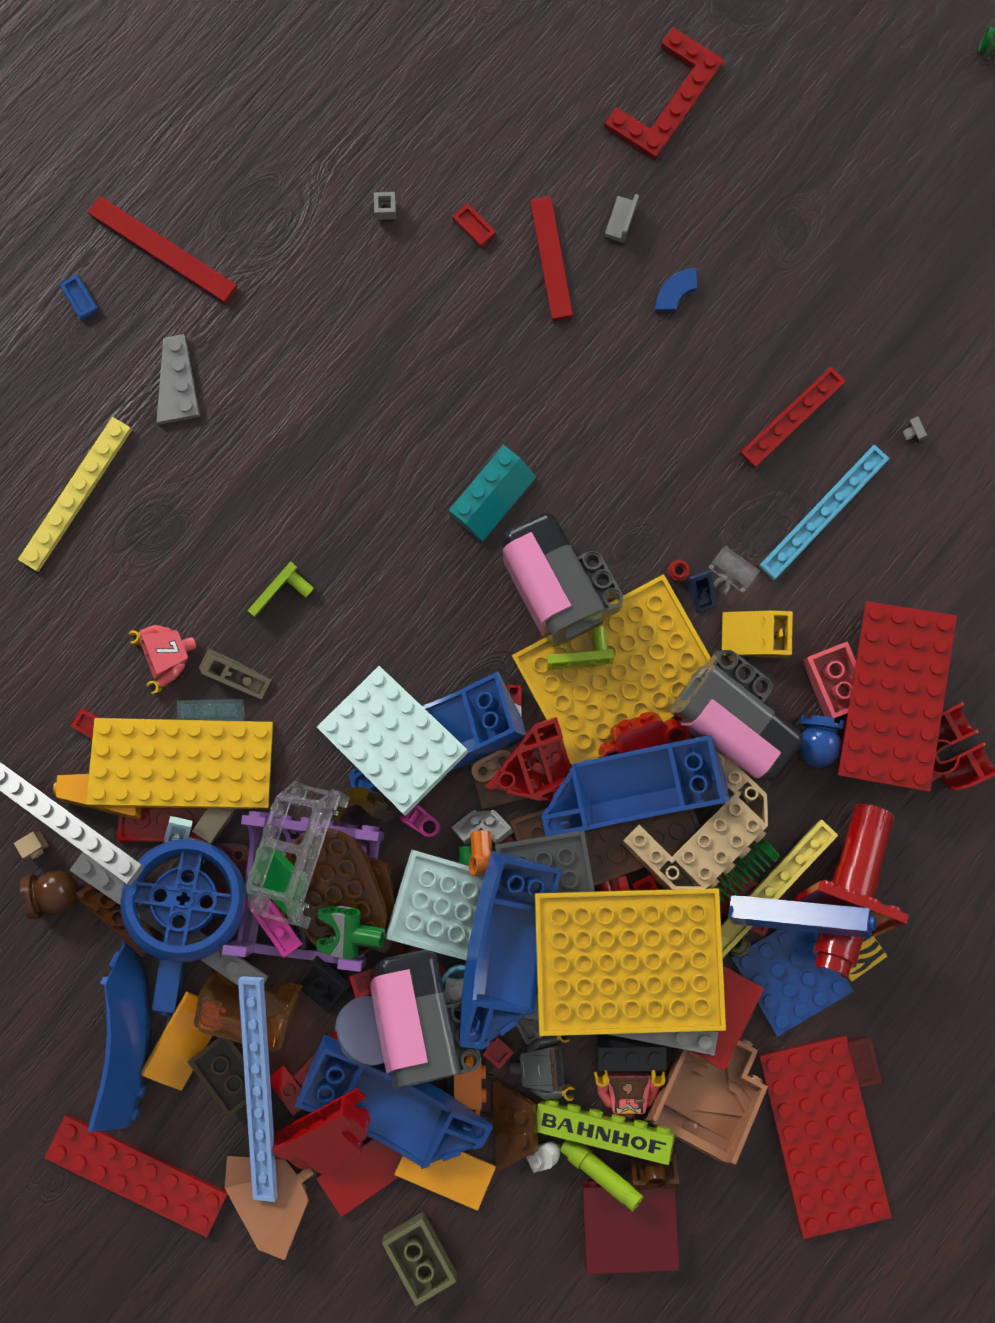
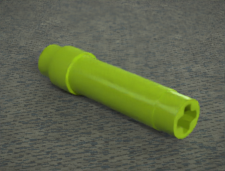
[560,1140,644,1212]

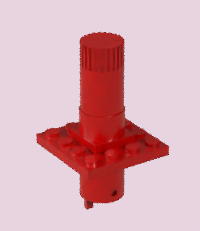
[792,804,909,979]

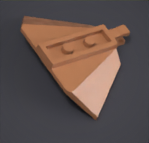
[225,1156,318,1260]

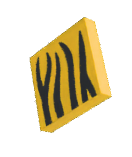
[848,933,887,982]

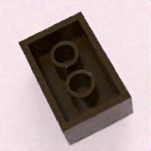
[188,1031,246,1118]

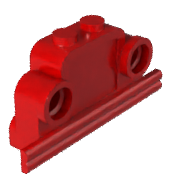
[598,712,689,758]
[272,1088,371,1174]

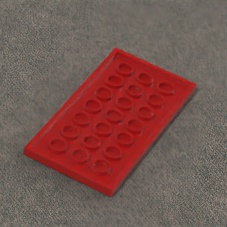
[837,601,957,792]
[758,1035,892,1239]

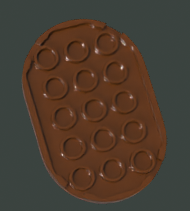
[285,828,387,956]

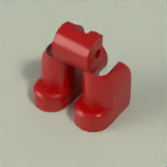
[932,702,995,790]

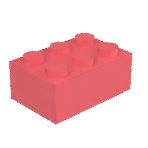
[801,641,856,718]

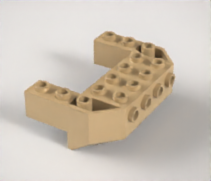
[622,751,768,890]

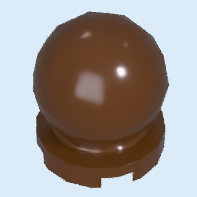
[20,870,78,920]

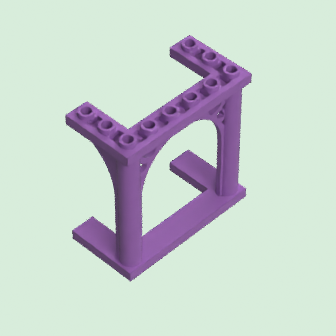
[222,811,384,972]

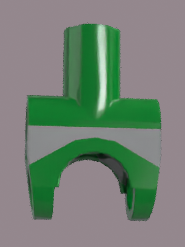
[316,906,385,959]

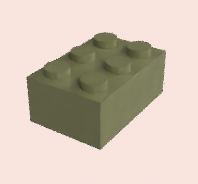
[382,1211,457,1306]

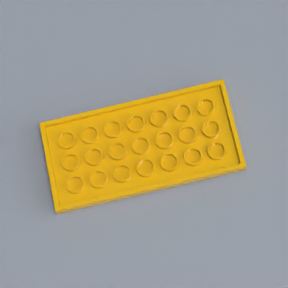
[86,718,273,810]

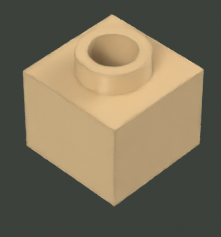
[14,831,49,860]

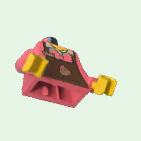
[594,1070,665,1122]

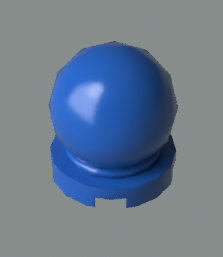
[798,715,846,768]

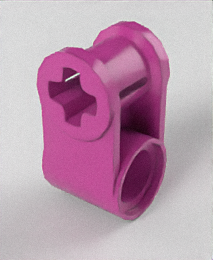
[398,804,441,837]

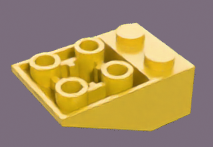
[722,611,793,658]

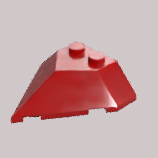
[485,717,571,802]

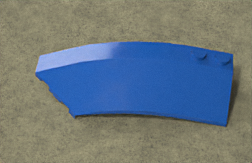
[349,672,527,792]
[542,735,730,836]
[87,940,151,1132]
[295,1035,493,1169]

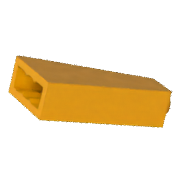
[53,774,141,820]

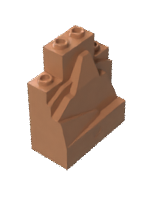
[643,1038,768,1165]

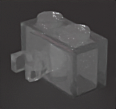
[709,546,760,595]

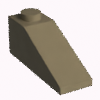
[199,648,271,700]

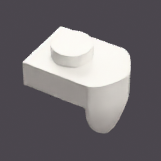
[526,1141,561,1173]

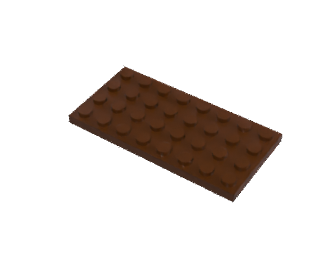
[510,807,701,886]

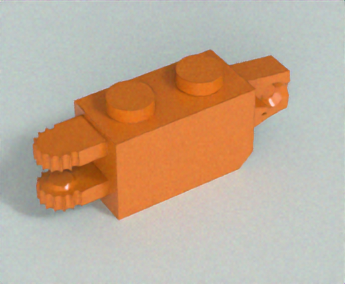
[454,1055,486,1116]

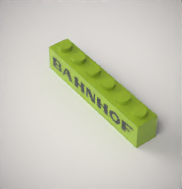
[537,1099,675,1165]

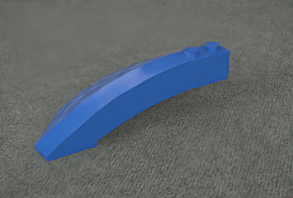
[460,851,562,1049]

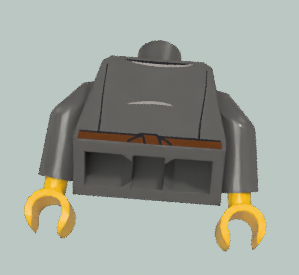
[510,1035,575,1101]

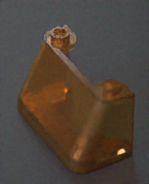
[194,969,303,1052]

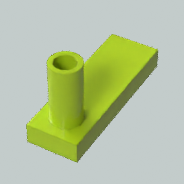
[248,561,314,617]
[547,626,614,670]

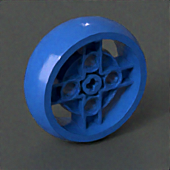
[120,839,246,963]

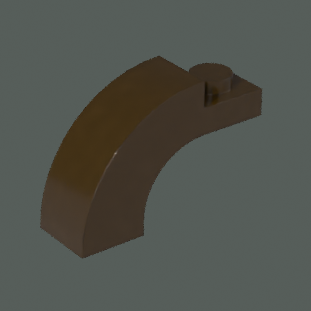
[329,787,394,825]

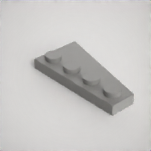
[157,334,200,425]

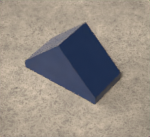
[685,570,717,613]

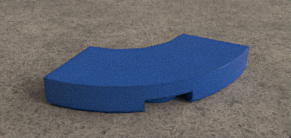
[655,268,697,312]

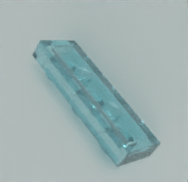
[177,699,244,721]

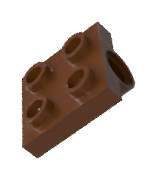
[630,1142,680,1189]

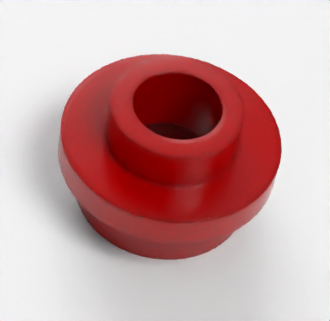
[668,560,690,582]

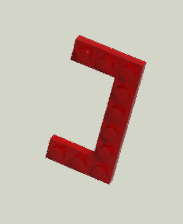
[604,27,724,160]

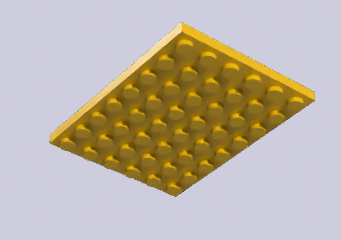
[512,574,711,766]
[535,888,726,1036]

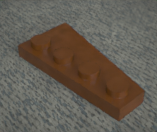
[75,885,162,957]

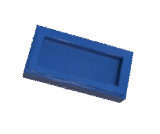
[59,274,100,321]

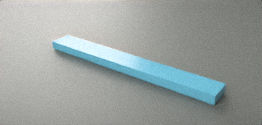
[758,445,890,581]

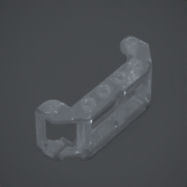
[246,781,350,929]

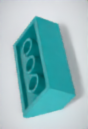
[449,445,536,542]

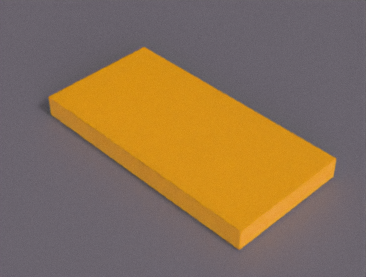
[141,991,227,1091]
[394,1151,496,1211]

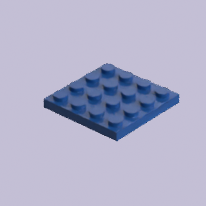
[730,929,854,1037]

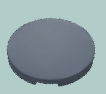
[335,996,384,1067]

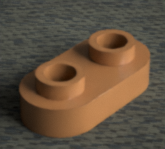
[472,750,511,782]

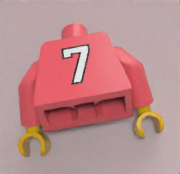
[129,625,196,694]

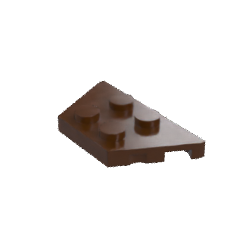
[492,1079,538,1171]

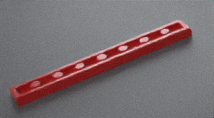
[88,196,238,304]

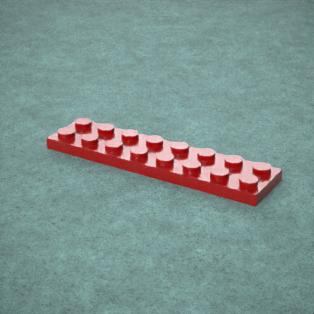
[44,1114,228,1238]

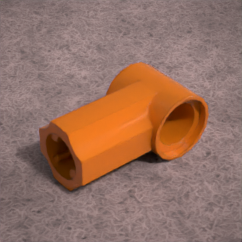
[469,830,492,876]

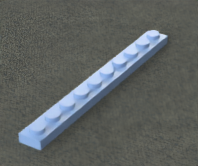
[238,976,278,1202]

